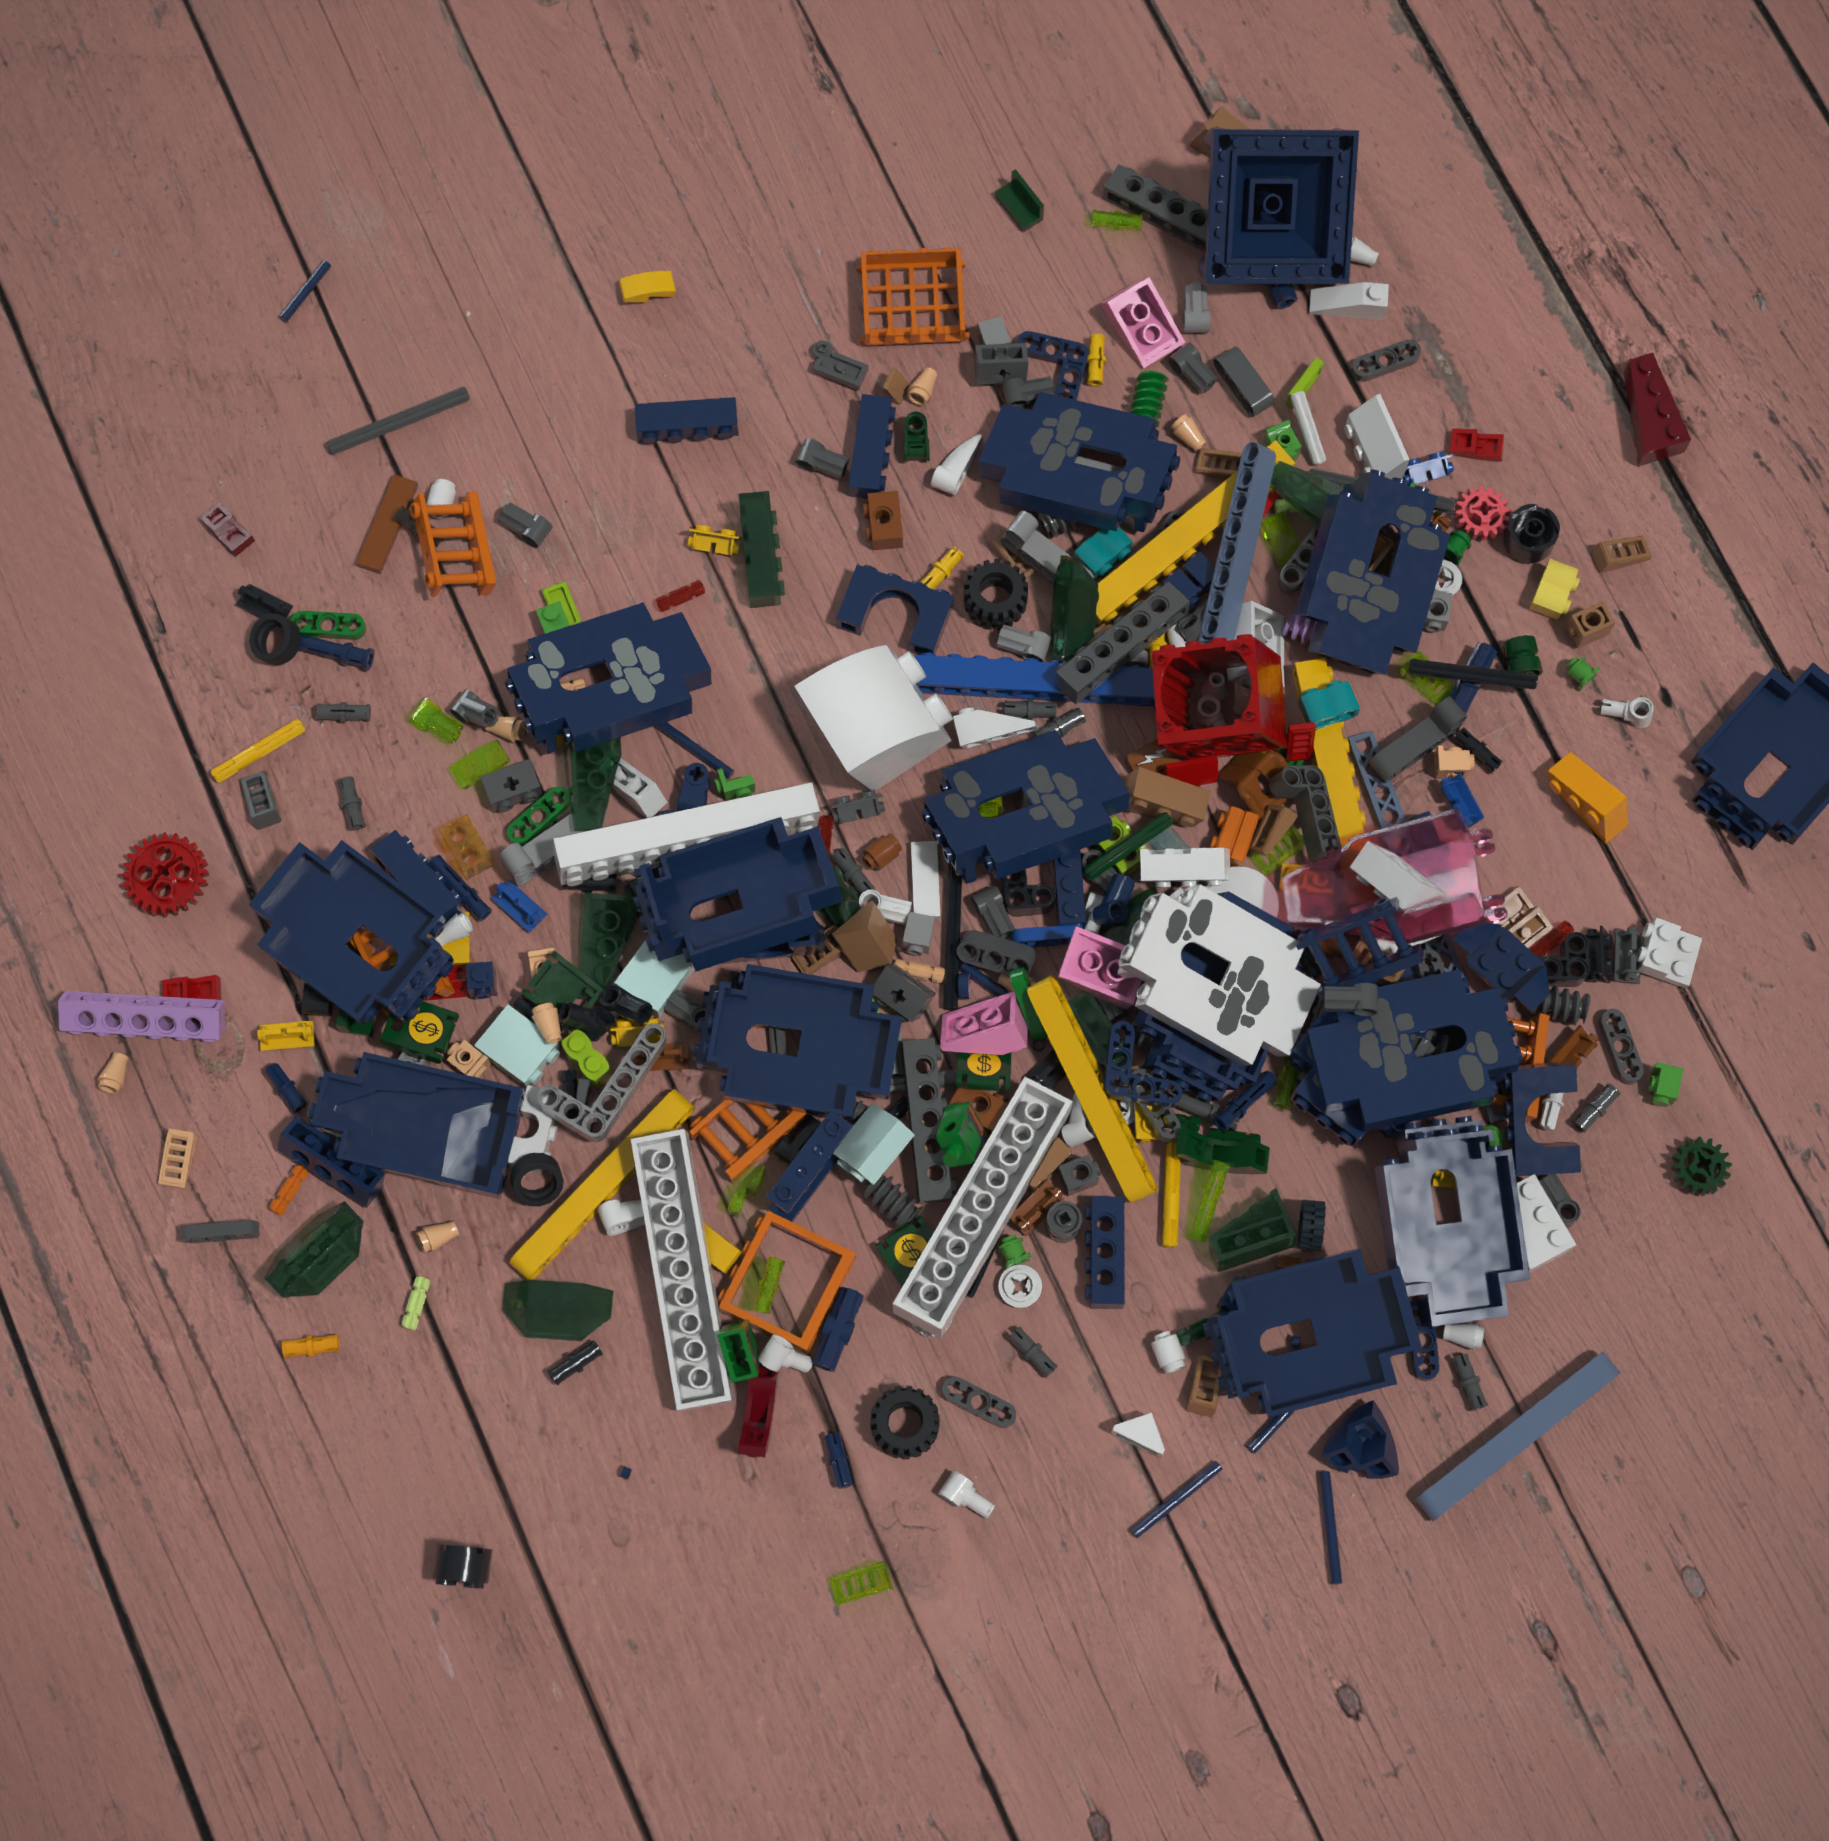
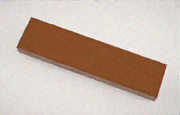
[356,474,418,574]

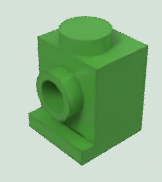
[1264,420,1302,461]
[1648,1062,1683,1107]

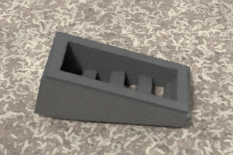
[240,771,282,830]

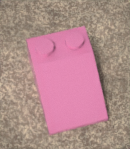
[1100,277,1185,368]
[1058,926,1142,1009]
[940,991,1028,1055]

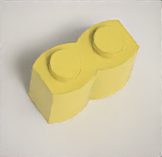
[1529,559,1580,620]

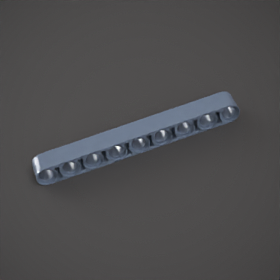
[1198,442,1276,644]
[1415,1352,1621,1521]

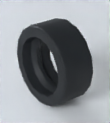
[249,614,301,665]
[510,1153,564,1206]

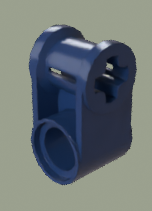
[677,763,710,811]

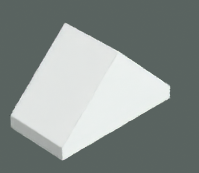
[1111,1413,1165,1459]

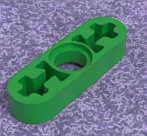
[290,611,367,640]
[507,786,571,847]
[1010,967,1048,1040]

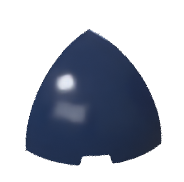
[1322,1400,1399,1479]

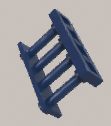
[1296,897,1424,1001]
[766,1110,853,1222]

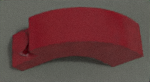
[738,1363,779,1458]

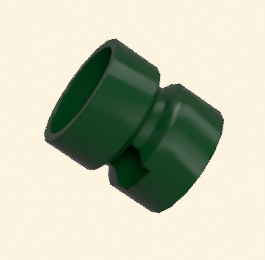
[1503,635,1543,677]

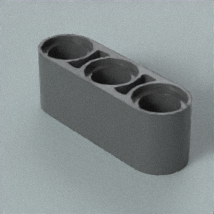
[1214,346,1275,417]
[957,930,1036,976]

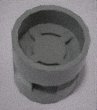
[1045,1201,1082,1243]

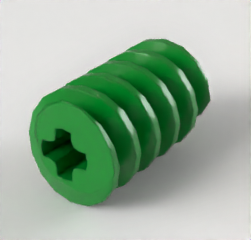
[1130,370,1169,428]

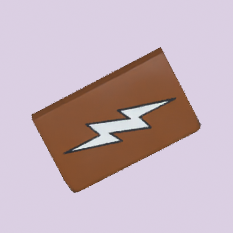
[1125,739,1183,773]

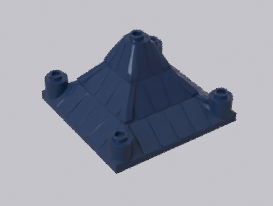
[1198,127,1359,284]

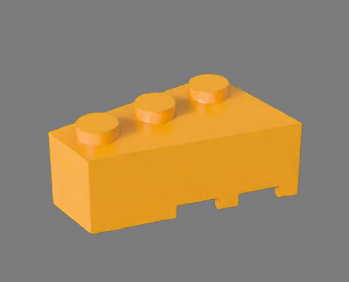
[1548,752,1628,844]

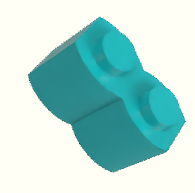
[1074,527,1133,579]
[1298,680,1360,730]

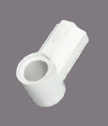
[859,890,912,926]

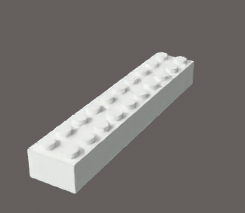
[553,783,820,886]
[893,1077,1072,1339]
[631,1129,735,1412]

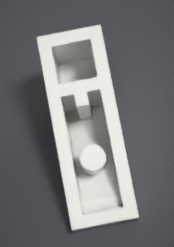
[1309,282,1389,320]
[953,708,1039,750]
[592,750,667,818]

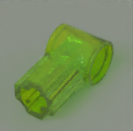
[408,697,464,744]

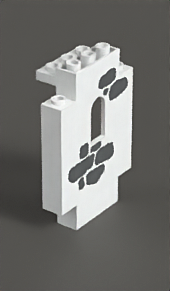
[1117,884,1321,1066]

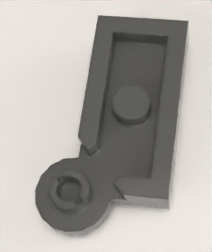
[813,340,869,390]

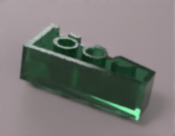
[738,491,785,608]

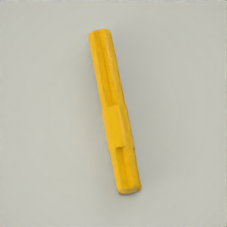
[211,719,305,783]
[1162,1142,1181,1248]

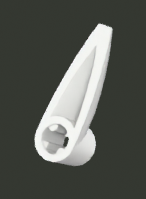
[931,434,983,495]
[1062,1092,1096,1148]
[597,1200,645,1236]

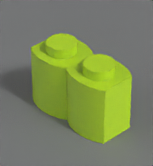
[562,1029,612,1089]

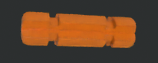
[269,1165,309,1216]

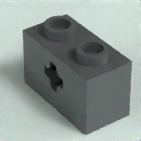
[974,343,1029,384]
[481,759,543,813]
[873,963,936,1022]

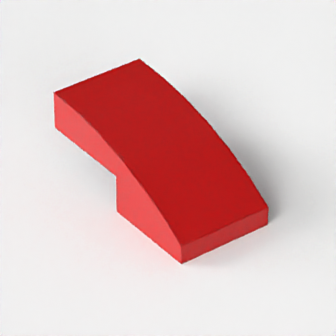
[1450,429,1504,462]
[162,975,221,1000]

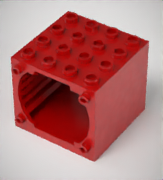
[1151,634,1288,760]

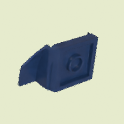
[1453,922,1549,1013]

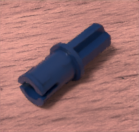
[265,1063,308,1113]
[823,1432,853,1489]

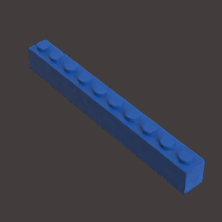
[915,652,1155,707]

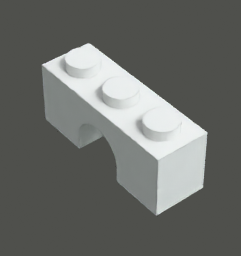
[508,1085,558,1175]

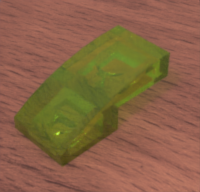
[1261,511,1305,568]
[449,740,510,790]
[727,1164,766,1218]

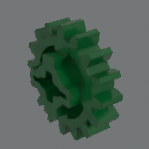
[1671,1137,1732,1197]

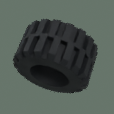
[963,559,1028,630]
[870,1385,940,1460]

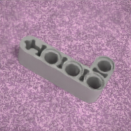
[1000,511,1094,599]
[499,807,601,886]

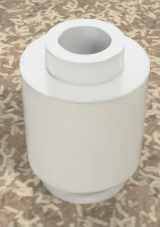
[426,479,456,519]
[1151,1331,1186,1374]

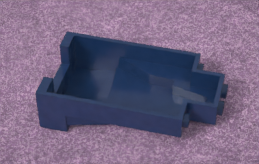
[309,1052,525,1199]

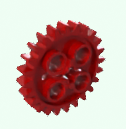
[121,832,209,917]

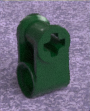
[904,411,930,462]

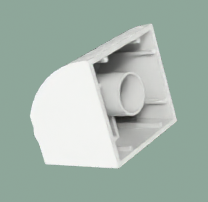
[795,645,953,791]

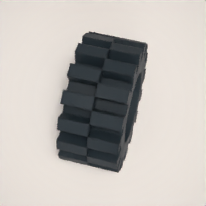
[1297,1199,1326,1250]

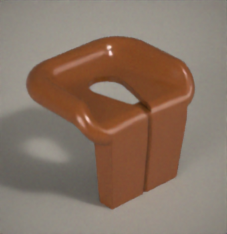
[1219,751,1289,820]

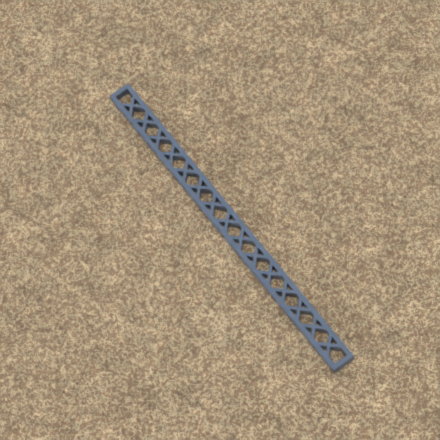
[1348,730,1509,1125]

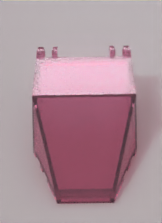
[1282,809,1508,944]

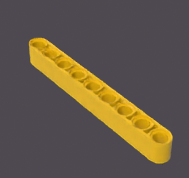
[1027,976,1157,1203]
[509,1089,695,1282]

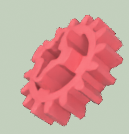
[1454,486,1511,541]

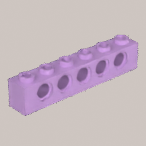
[58,991,225,1042]

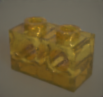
[439,814,494,880]

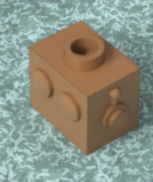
[1565,601,1615,648]

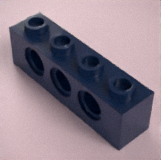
[278,1116,385,1208]
[1085,1196,1125,1309]

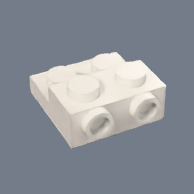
[1636,918,1702,989]

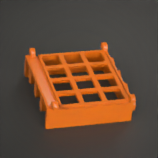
[856,247,970,345]

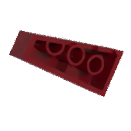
[1623,352,1691,467]

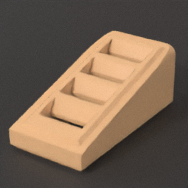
[158,1128,198,1189]

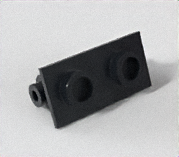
[236,584,294,627]
[1585,926,1614,983]
[1027,1049,1066,1090]

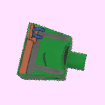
[936,1101,989,1167]
[717,1320,760,1383]

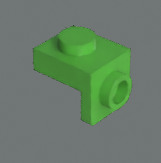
[536,601,570,634]
[714,768,756,801]

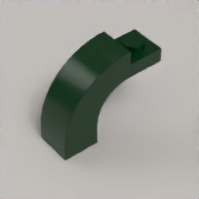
[1176,1128,1270,1174]

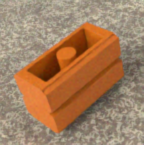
[1210,806,1259,867]

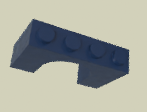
[836,565,954,655]
[721,921,826,964]
[1503,1062,1581,1176]

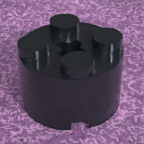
[1504,504,1560,564]
[432,1544,493,1589]

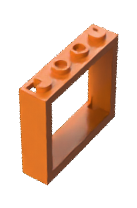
[717,1211,856,1355]

